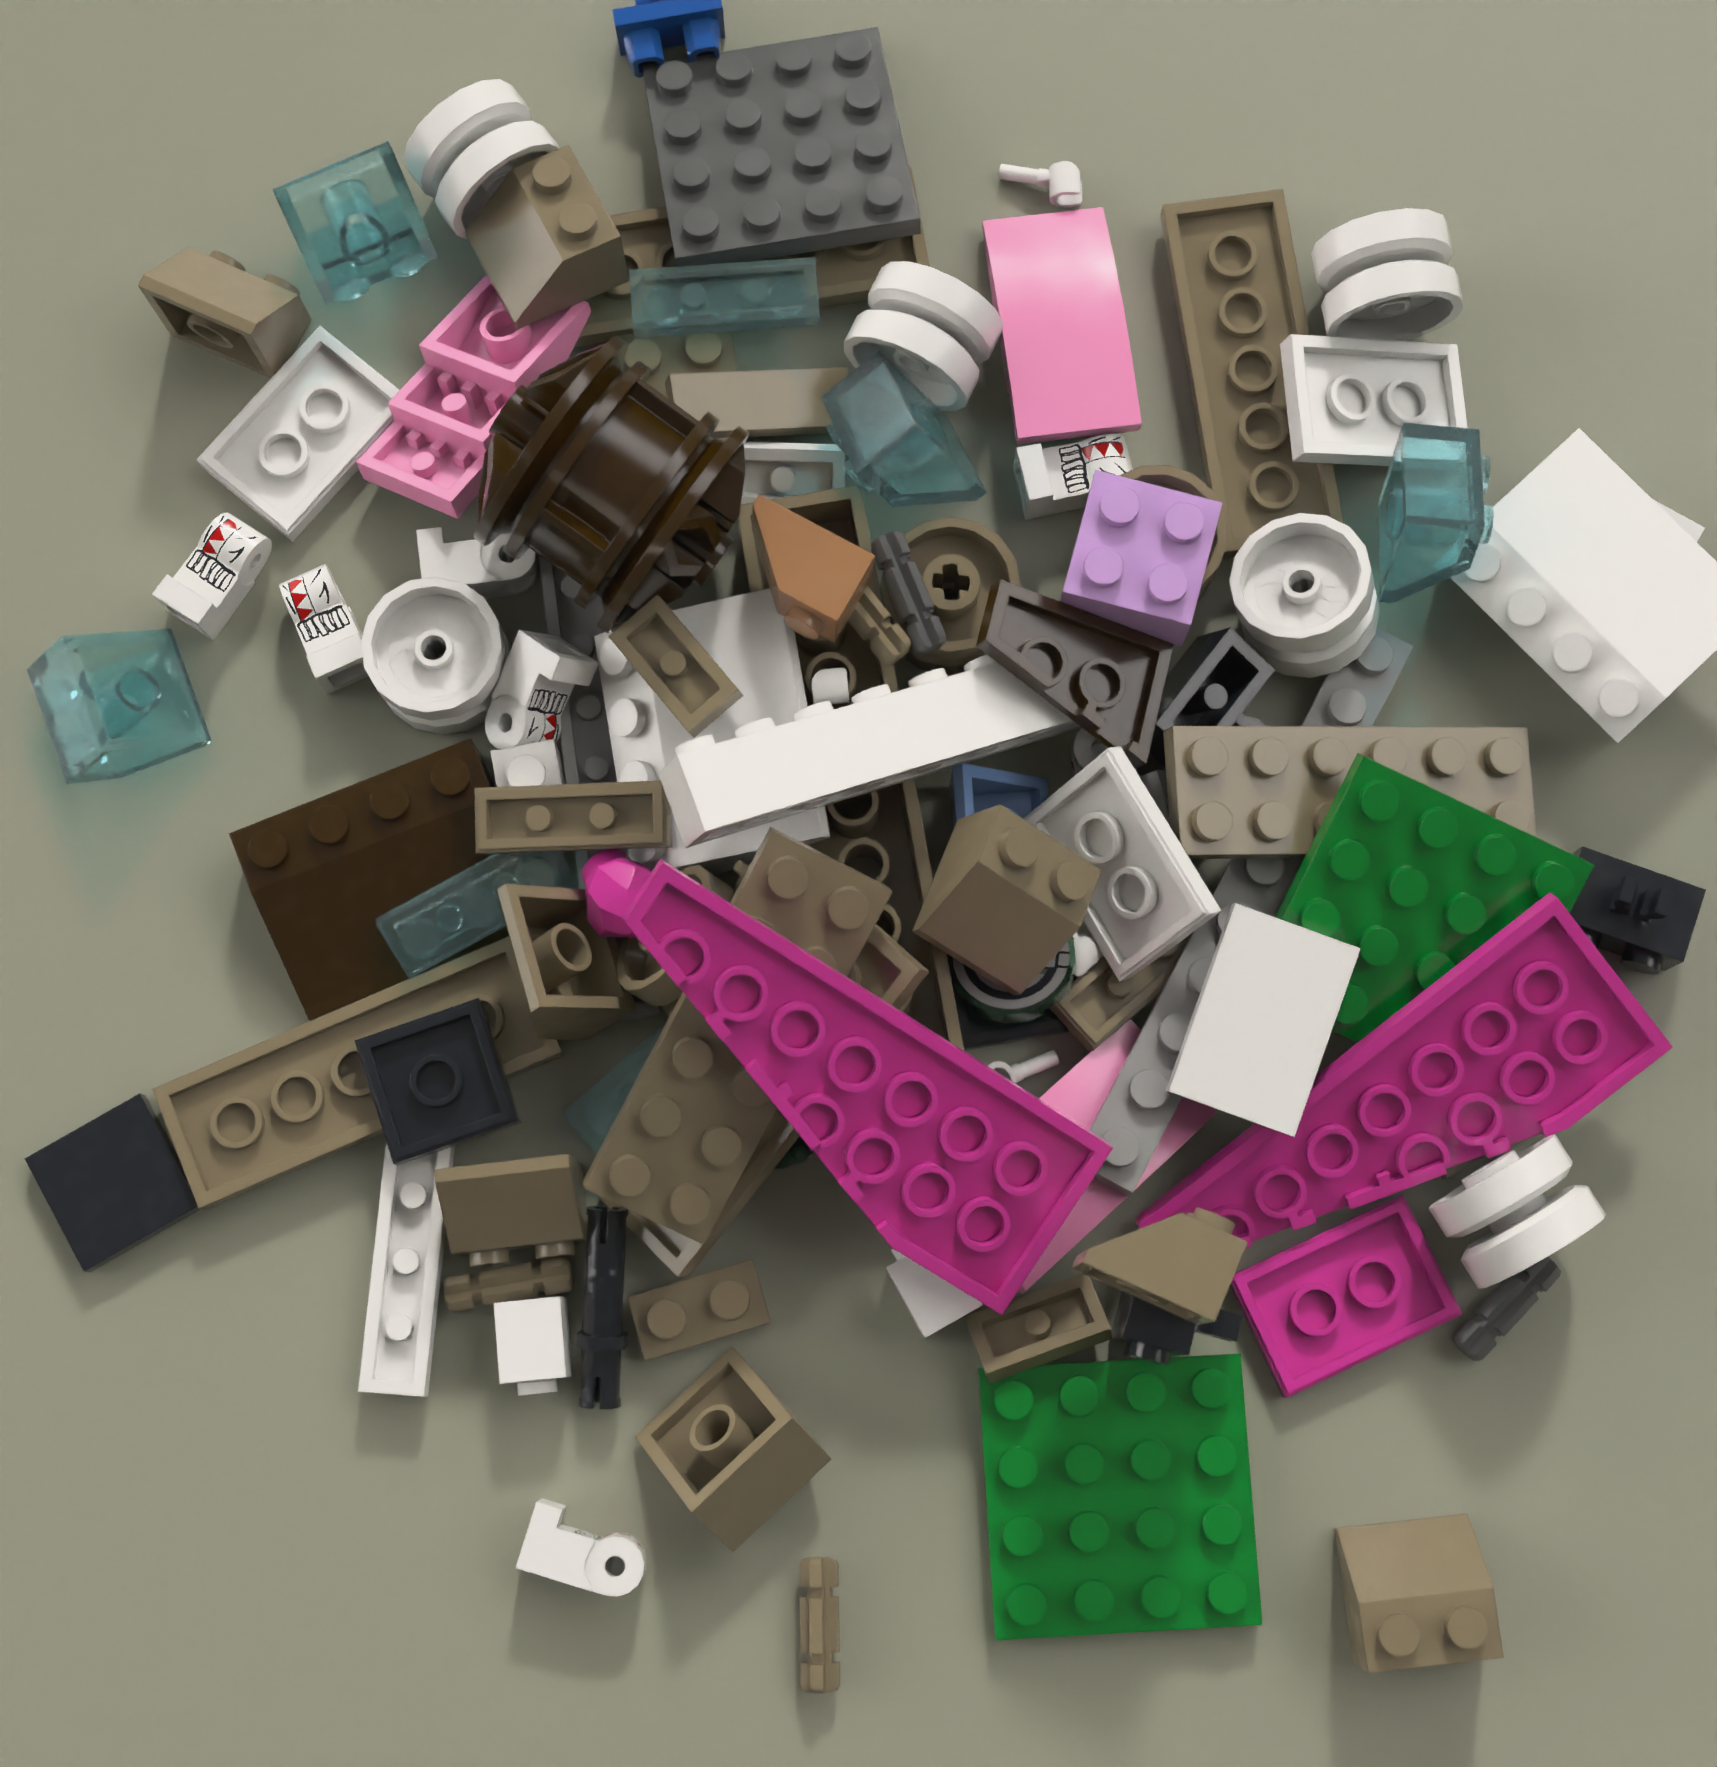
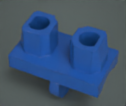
[612,0,726,78]

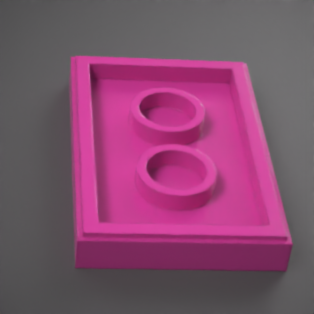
[1229,1195,1462,1398]

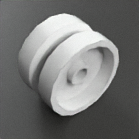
[403,79,560,240]
[1311,208,1464,341]
[844,261,1003,412]
[1229,513,1380,678]
[361,576,511,735]
[1428,1134,1606,1289]

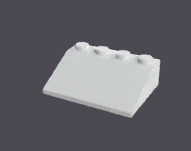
[1436,428,1717,743]
[594,588,830,875]

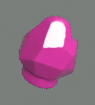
[582,849,652,938]

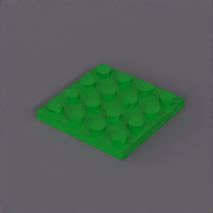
[1275,753,1594,1043]
[977,1353,1263,1641]

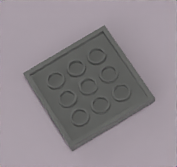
[642,27,921,273]

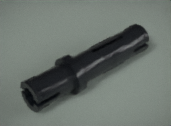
[576,1205,629,1409]

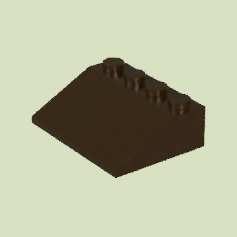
[229,738,533,1021]

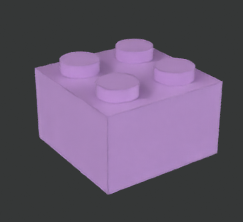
[1060,470,1222,646]

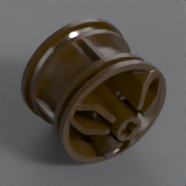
[474,336,750,634]

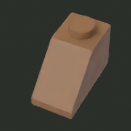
[752,494,875,643]

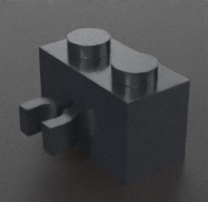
[1149,627,1275,768]
[1570,846,1706,975]
[1112,1291,1243,1365]

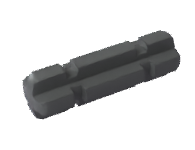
[871,531,946,655]
[1452,1257,1561,1361]

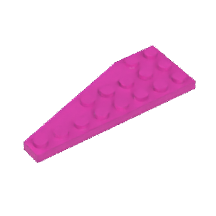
[623,859,1113,1315]
[1135,893,1673,1249]

